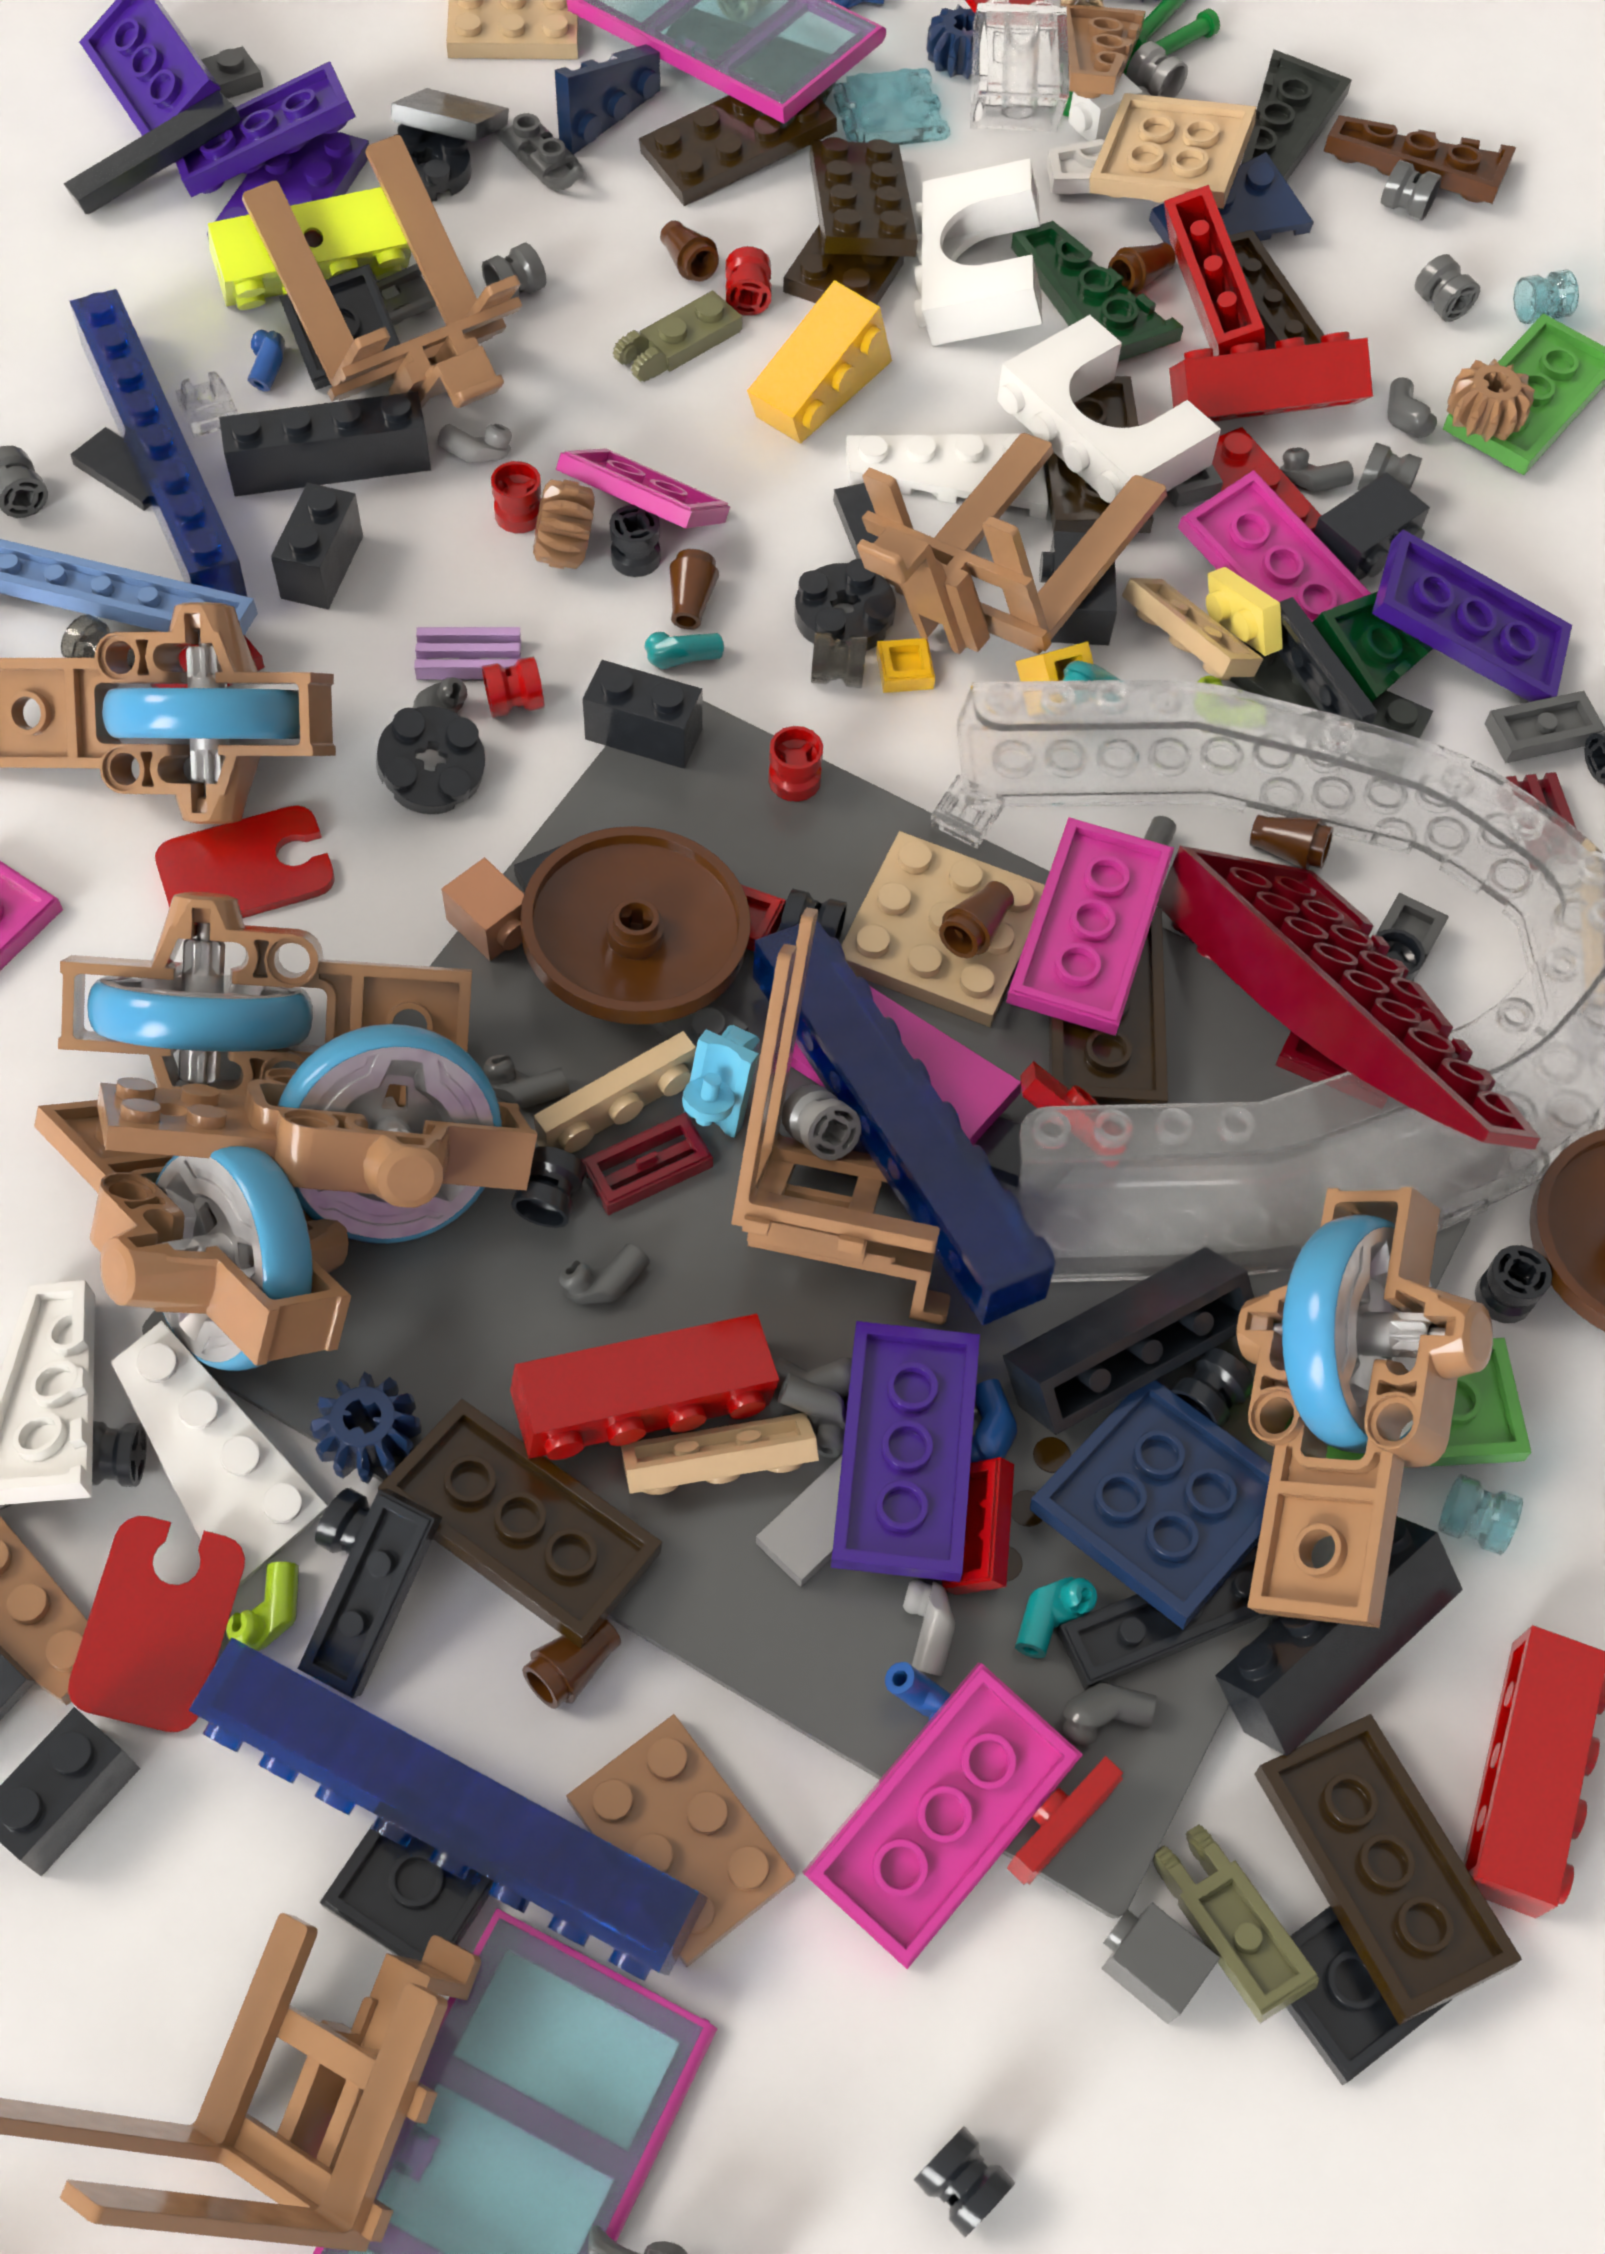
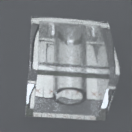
[970,0,1070,132]

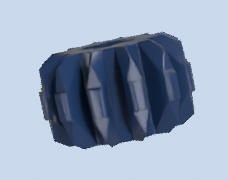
[926,4,981,79]
[310,1371,422,1484]

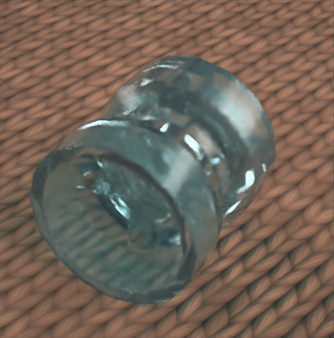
[1513,269,1579,324]
[1438,1474,1523,1556]

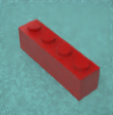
[1164,185,1266,356]
[1169,332,1373,422]
[510,1313,779,1460]
[1463,1625,1605,1919]

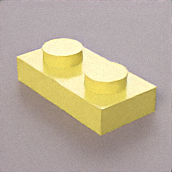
[1206,567,1283,656]

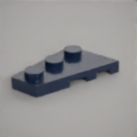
[554,44,661,155]
[1149,152,1314,245]

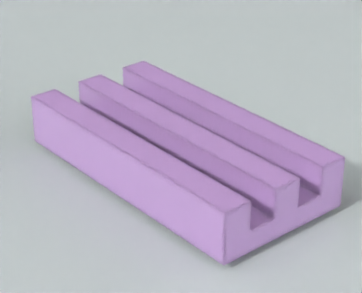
[414,627,521,679]

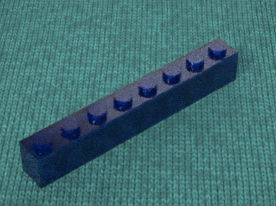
[69,288,248,597]
[753,920,1056,1326]
[189,1638,708,1981]

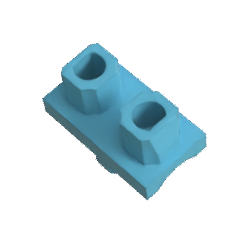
[682,1025,760,1138]

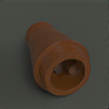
[660,220,719,282]
[1108,242,1176,294]
[669,549,719,630]
[1249,814,1334,870]
[939,881,1014,959]
[522,1619,621,1709]

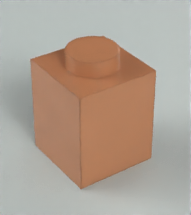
[441,857,524,961]

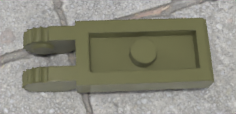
[612,290,742,382]
[1152,1825,1319,2024]

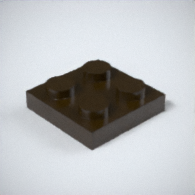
[783,224,904,305]

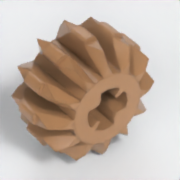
[1447,358,1535,443]
[533,479,595,569]

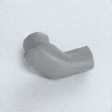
[437,424,512,464]
[903,1579,955,1676]

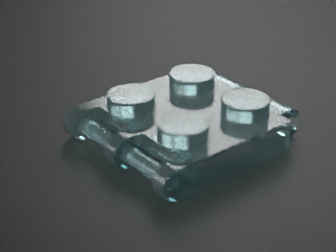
[833,68,950,145]

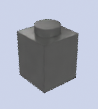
[1101,1902,1220,2024]

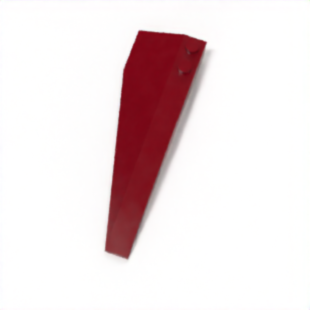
[1157,845,1541,1150]

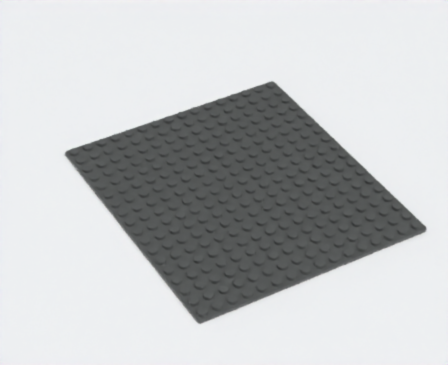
[142,701,1523,1918]

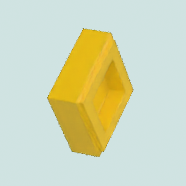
[876,638,935,693]

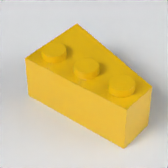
[747,280,892,444]

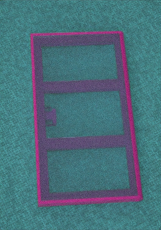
[566,0,886,124]
[313,1908,717,2254]

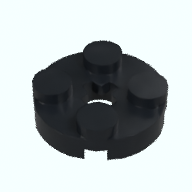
[396,124,472,202]
[794,559,896,654]
[376,706,485,814]

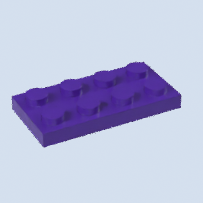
[79,0,221,136]
[176,61,356,198]
[207,132,369,241]
[1372,529,1572,702]
[831,1321,980,1582]

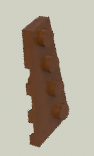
[1323,115,1516,204]

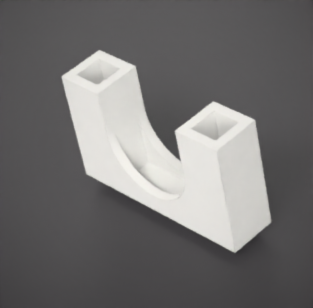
[915,158,1042,346]
[997,315,1221,503]

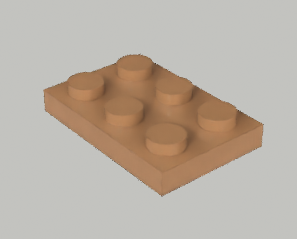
[566,1714,796,1968]

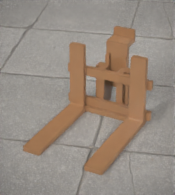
[242,135,523,408]
[857,433,1167,654]
[731,907,951,1325]
[0,1913,481,2252]

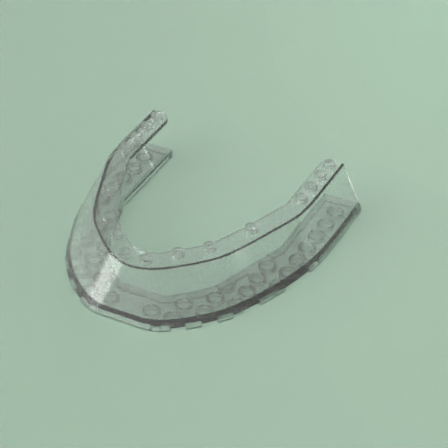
[957,680,1605,1283]

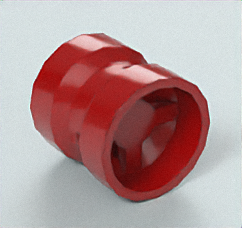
[726,246,772,316]
[491,461,541,533]
[482,656,545,718]
[768,726,824,802]

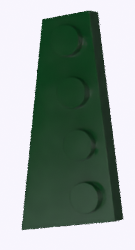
[1011,221,1184,362]
[1312,561,1461,703]

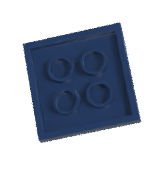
[1029,1380,1272,1629]

